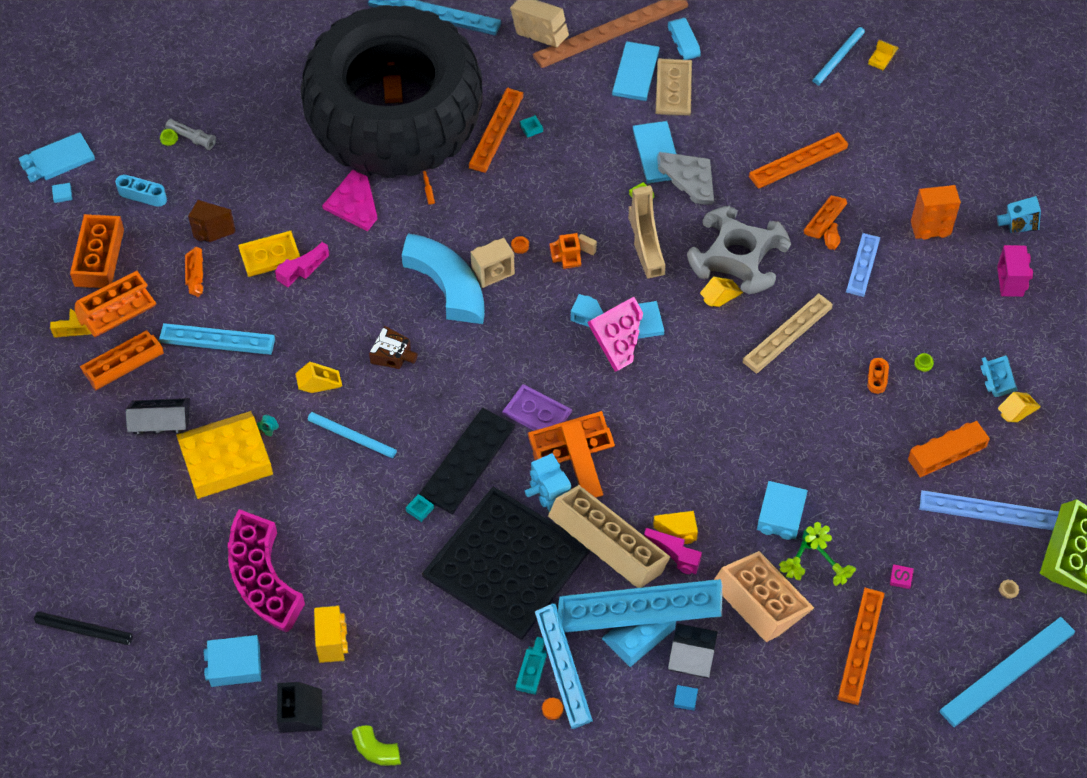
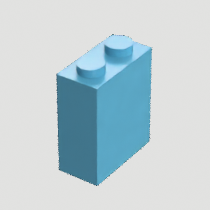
[757,481,808,540]
[204,635,261,687]

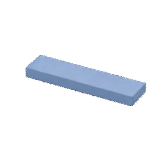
[846,233,880,297]

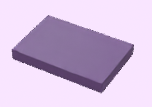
[502,384,572,431]

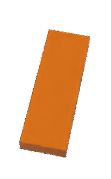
[803,195,847,239]

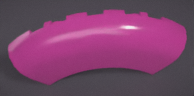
[228,509,305,632]

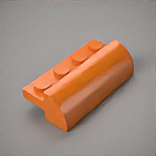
[75,271,156,338]
[80,330,164,390]
[528,411,615,463]

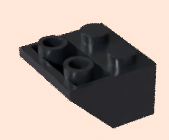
[277,682,322,733]

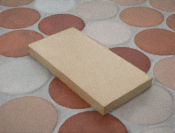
[656,59,692,116]

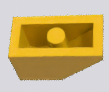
[700,277,743,307]
[295,362,342,393]
[998,392,1041,422]
[653,511,698,544]

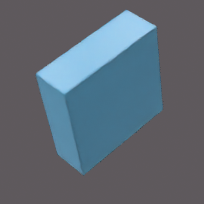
[674,685,698,710]

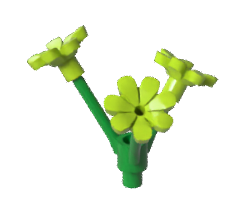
[779,522,856,586]

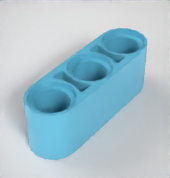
[668,18,700,60]
[115,175,167,207]

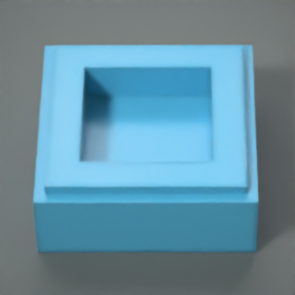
[52,183,72,203]

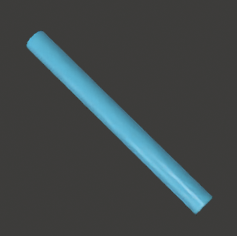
[813,27,865,85]
[308,412,397,459]

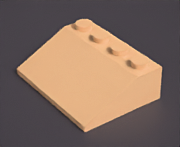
[714,551,814,642]

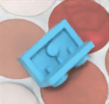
[980,356,1018,397]

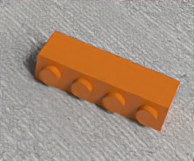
[908,421,990,478]

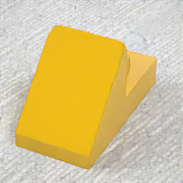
[868,40,898,71]
[50,309,91,338]

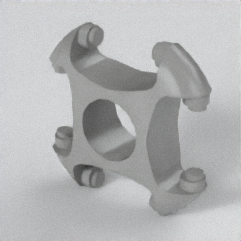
[687,206,791,295]

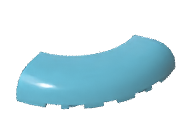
[402,233,485,324]

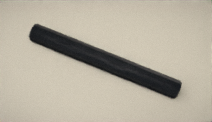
[34,611,133,645]

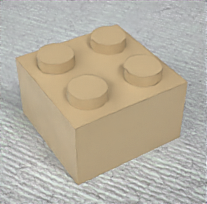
[471,238,515,288]

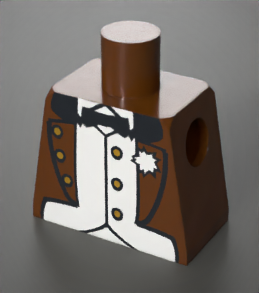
[369,326,418,369]

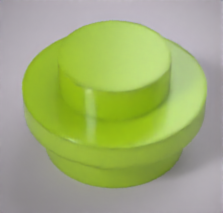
[160,129,178,146]
[914,353,934,372]

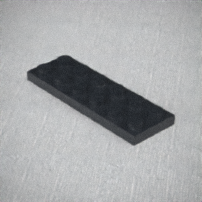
[419,408,515,515]

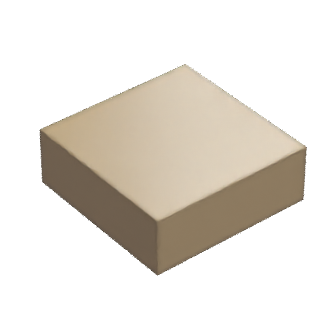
[578,234,597,255]

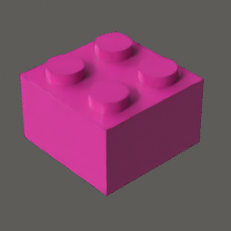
[997,245,1033,297]

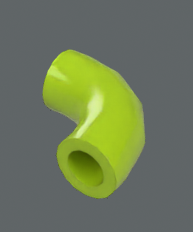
[352,725,401,766]

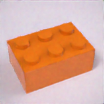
[911,185,961,240]

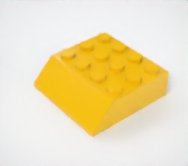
[176,411,273,499]

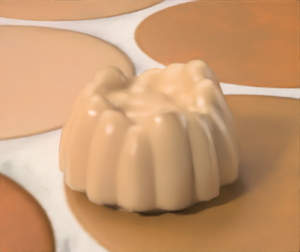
[999,579,1019,599]

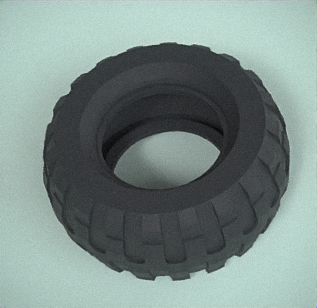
[300,5,483,178]

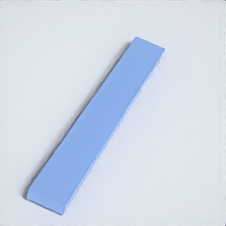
[919,490,1059,530]

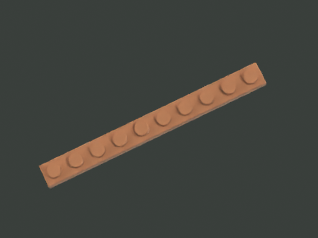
[533,0,688,68]

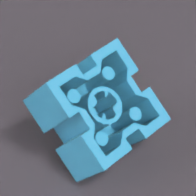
[525,453,571,512]

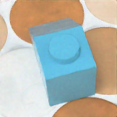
[571,294,603,327]

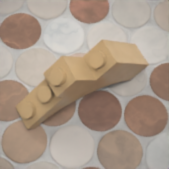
[628,185,666,279]

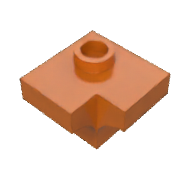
[549,233,581,269]

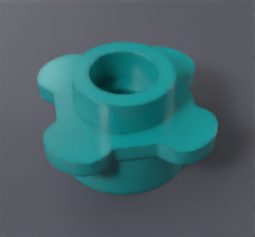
[257,415,279,436]

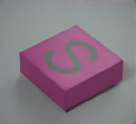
[890,564,913,589]

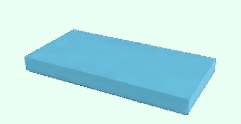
[612,41,660,101]
[633,121,676,183]

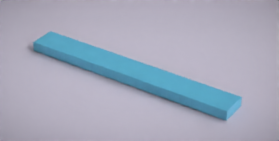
[940,617,1076,727]

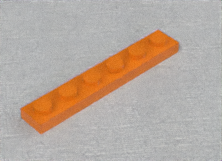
[469,88,523,173]
[749,132,848,189]
[837,588,885,705]

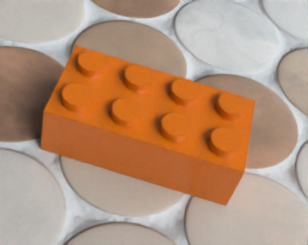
[70,214,124,288]

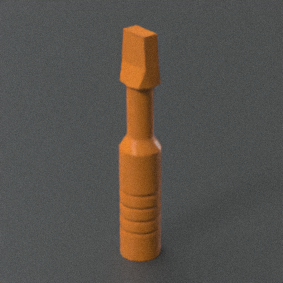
[423,171,435,205]

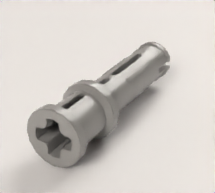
[165,119,216,150]

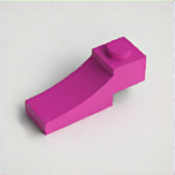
[275,242,329,287]
[644,528,702,574]

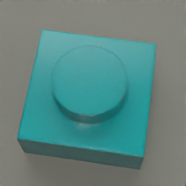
[520,115,543,138]
[406,494,434,522]

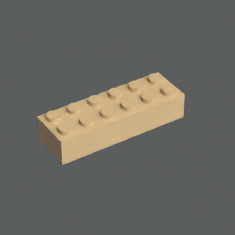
[548,485,670,588]

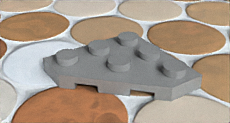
[657,152,714,205]

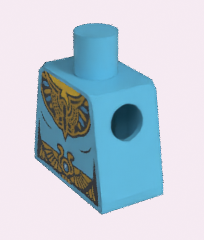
[997,196,1041,233]

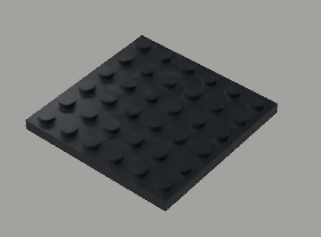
[422,486,591,640]

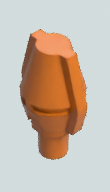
[824,223,841,250]

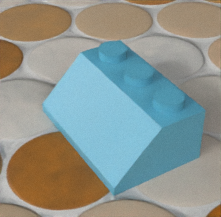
[602,621,676,667]

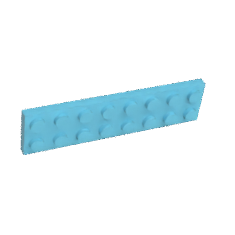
[558,579,722,632]

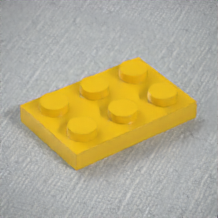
[238,231,300,277]

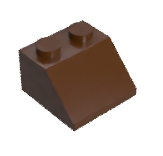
[188,200,236,242]

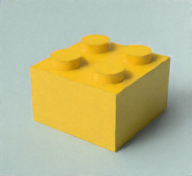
[314,606,348,663]

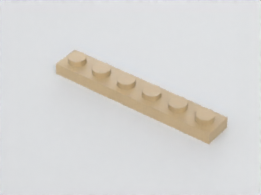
[743,294,833,374]

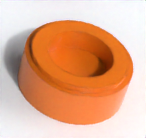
[511,236,529,254]
[542,698,563,720]

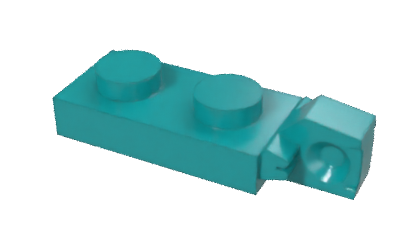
[515,637,547,695]

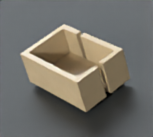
[510,0,569,47]

